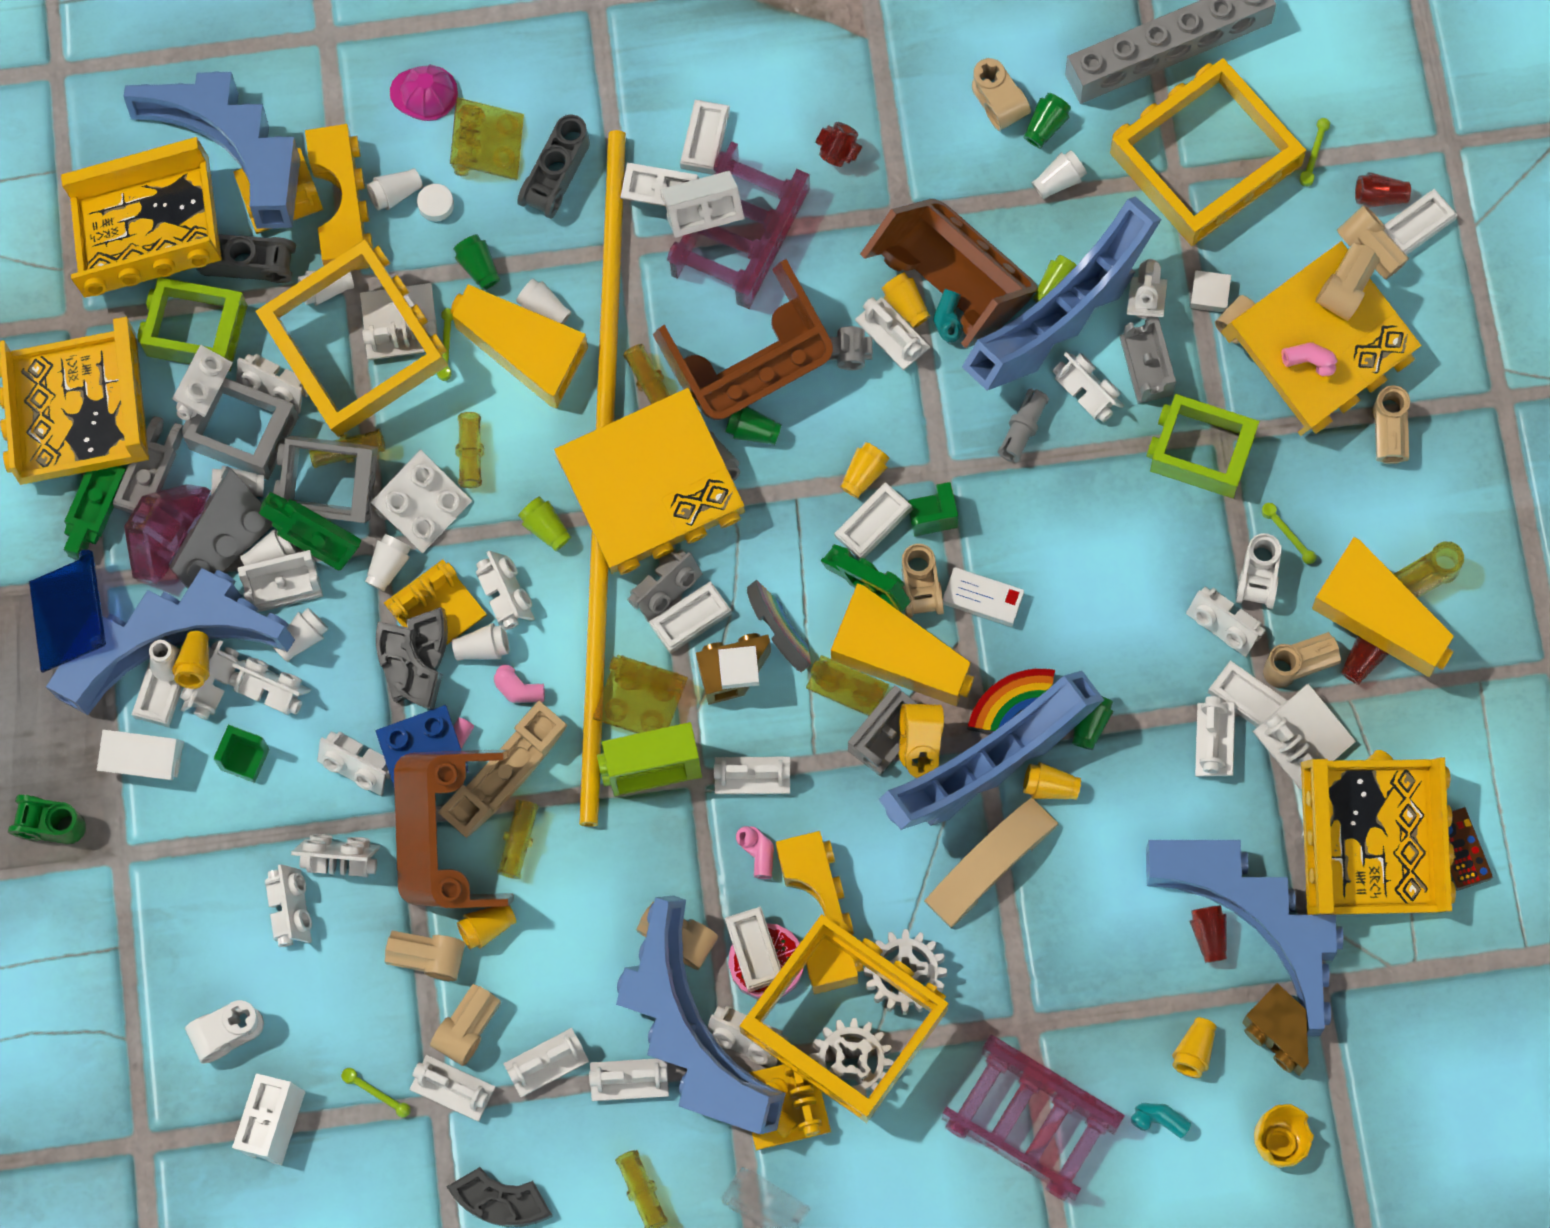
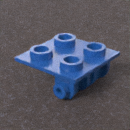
[375,705,469,786]

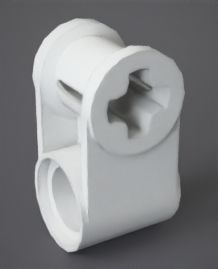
[1235,533,1281,609]
[185,1000,264,1064]

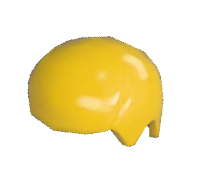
[1254,1104,1314,1168]

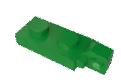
[64,466,127,561]
[259,492,362,571]
[821,544,911,612]

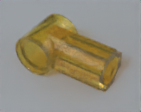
[1394,541,1464,599]

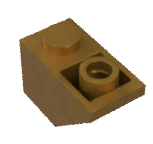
[696,633,771,705]
[1242,983,1309,1076]

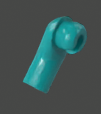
[933,288,963,342]
[1131,1103,1191,1138]

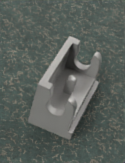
[1119,316,1176,404]
[848,685,918,776]

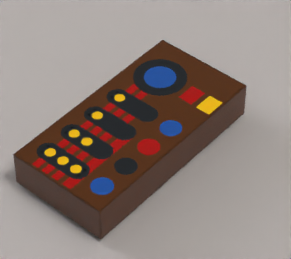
[1448,807,1493,891]

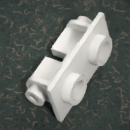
[1127,259,1167,319]
[855,297,930,371]
[172,345,233,420]
[1052,352,1125,422]
[236,354,309,414]
[476,551,535,630]
[1186,586,1266,657]
[180,640,239,720]
[229,657,311,715]
[1195,696,1235,777]
[317,731,391,796]
[714,757,790,794]
[265,864,312,947]
[708,1006,788,1067]
[503,1028,589,1098]
[409,1055,495,1122]
[589,1058,669,1101]

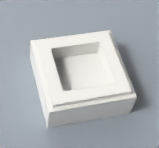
[1190,270,1231,313]
[718,646,760,689]

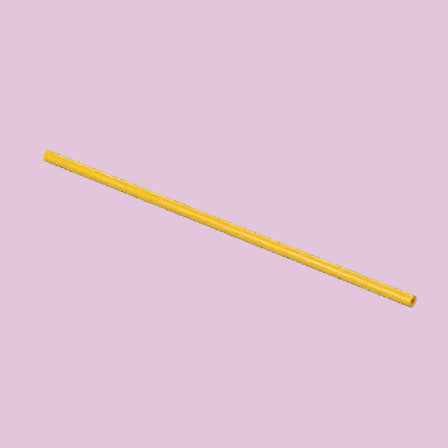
[579,130,626,827]

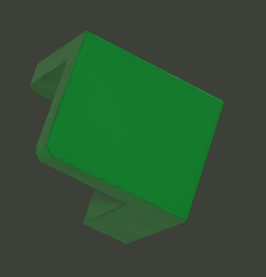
[908,482,958,537]
[214,724,270,783]

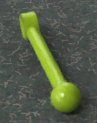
[1299,118,1331,187]
[437,308,453,381]
[1261,503,1317,564]
[341,1068,411,1118]

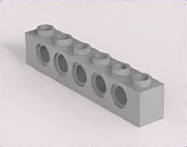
[1065,0,1276,104]

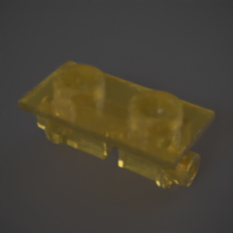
[806,655,889,716]

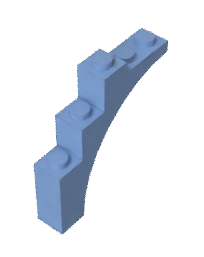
[123,71,300,229]
[962,196,1162,391]
[46,568,295,715]
[879,670,1104,830]
[1146,840,1343,1036]
[616,896,786,1134]

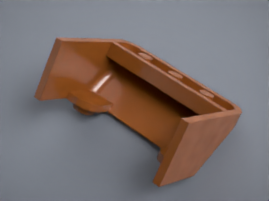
[860,199,1038,348]
[653,259,833,420]
[394,749,514,908]

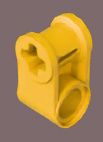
[898,704,944,778]

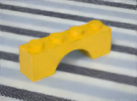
[305,124,373,271]
[776,831,864,995]

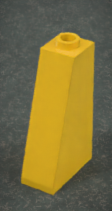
[451,284,588,409]
[1312,537,1454,678]
[831,583,974,707]

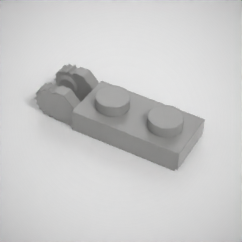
[113,416,184,519]

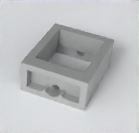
[182,378,299,480]
[273,436,379,523]

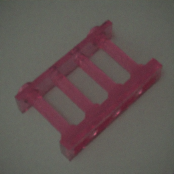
[667,141,810,309]
[942,1034,1125,1201]

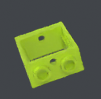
[138,277,248,372]
[1146,394,1260,499]
[597,722,702,797]

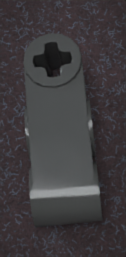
[517,114,590,219]
[196,234,296,283]

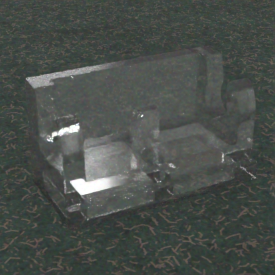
[721,1166,811,1228]

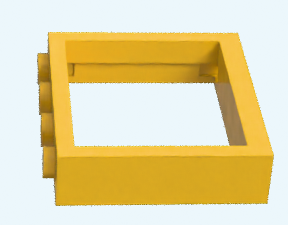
[1110,58,1306,246]
[255,239,448,437]
[740,914,949,1123]

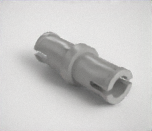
[998,389,1049,462]

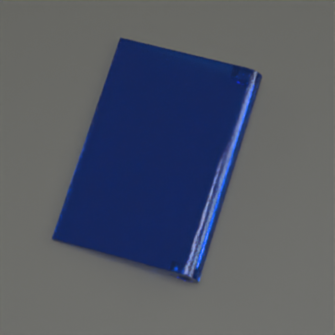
[29,550,106,673]

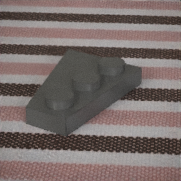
[169,466,273,589]

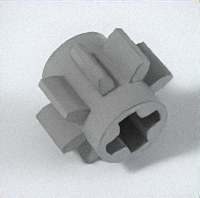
[830,326,873,370]

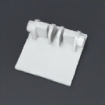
[360,283,438,361]
[370,449,472,553]
[1252,684,1356,790]
[291,834,380,877]

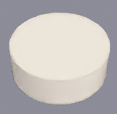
[417,184,454,222]

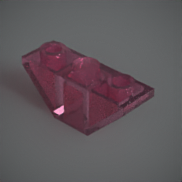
[124,484,211,585]

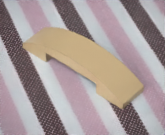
[438,700,568,838]
[924,797,1058,928]

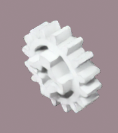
[864,929,947,1015]
[810,1018,893,1100]

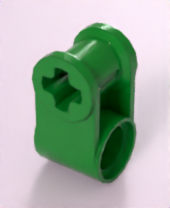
[8,795,86,844]

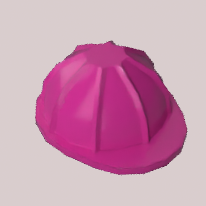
[390,64,458,121]

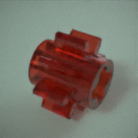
[815,122,862,167]

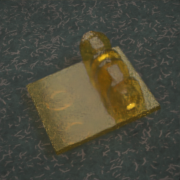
[449,97,524,180]
[593,655,688,733]

